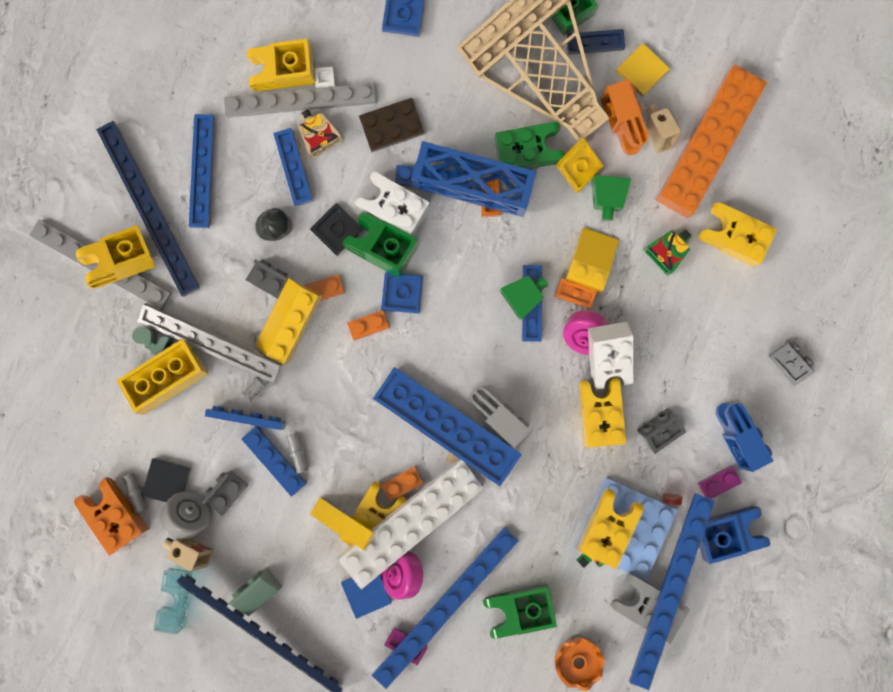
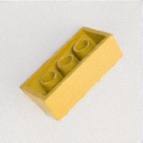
[255,278,323,365]
[116,339,209,415]

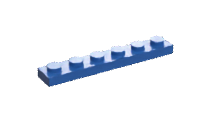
[188,114,215,229]

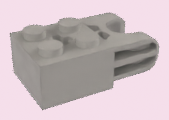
[470,388,530,448]
[610,573,690,644]

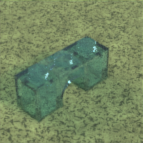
[154,568,194,634]

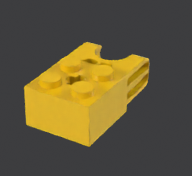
[246,38,315,91]
[698,203,777,267]
[76,225,156,289]
[579,377,626,448]
[339,480,407,546]
[576,487,644,570]

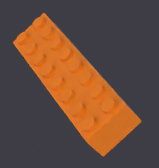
[655,64,768,218]

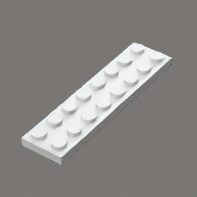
[337,459,483,589]

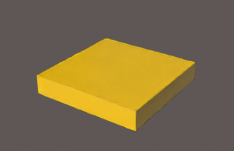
[616,43,670,97]
[555,138,604,193]

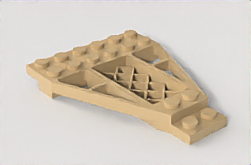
[456,0,609,142]

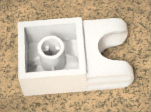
[354,172,430,236]
[588,322,633,391]

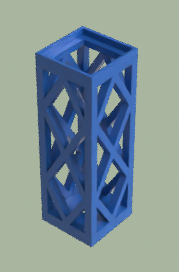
[412,141,537,217]

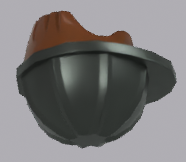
[255,208,292,241]

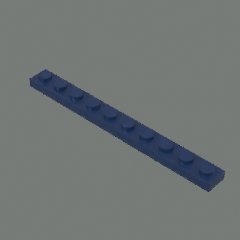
[96,121,200,297]
[176,575,343,692]

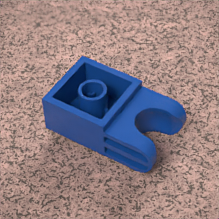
[716,403,773,472]
[699,506,771,564]

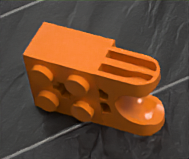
[600,79,649,155]
[74,477,149,556]

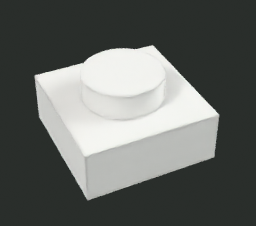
[314,67,335,88]

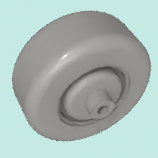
[161,491,211,540]

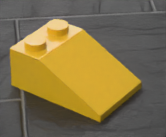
[564,227,619,293]

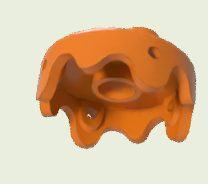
[554,637,605,691]

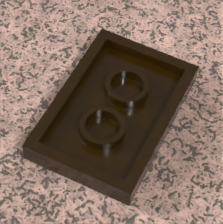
[359,97,425,153]

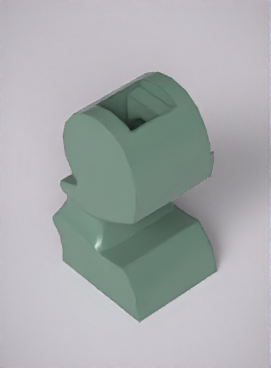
[132,327,174,355]

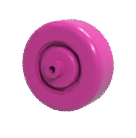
[563,310,609,355]
[382,551,423,600]

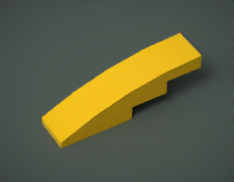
[310,497,376,551]

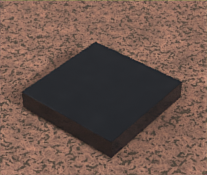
[310,203,363,256]
[141,458,191,502]

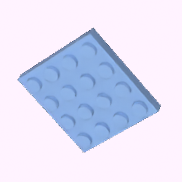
[575,478,677,581]

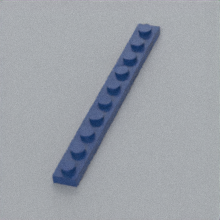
[629,493,715,690]
[372,527,519,689]

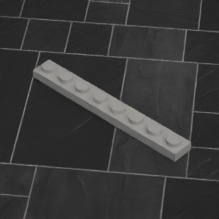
[224,83,376,118]
[29,219,172,310]
[138,303,283,383]

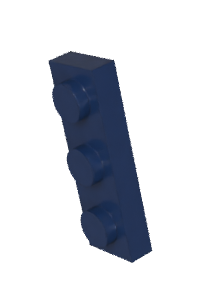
[566,29,625,55]

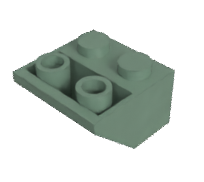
[229,569,282,617]

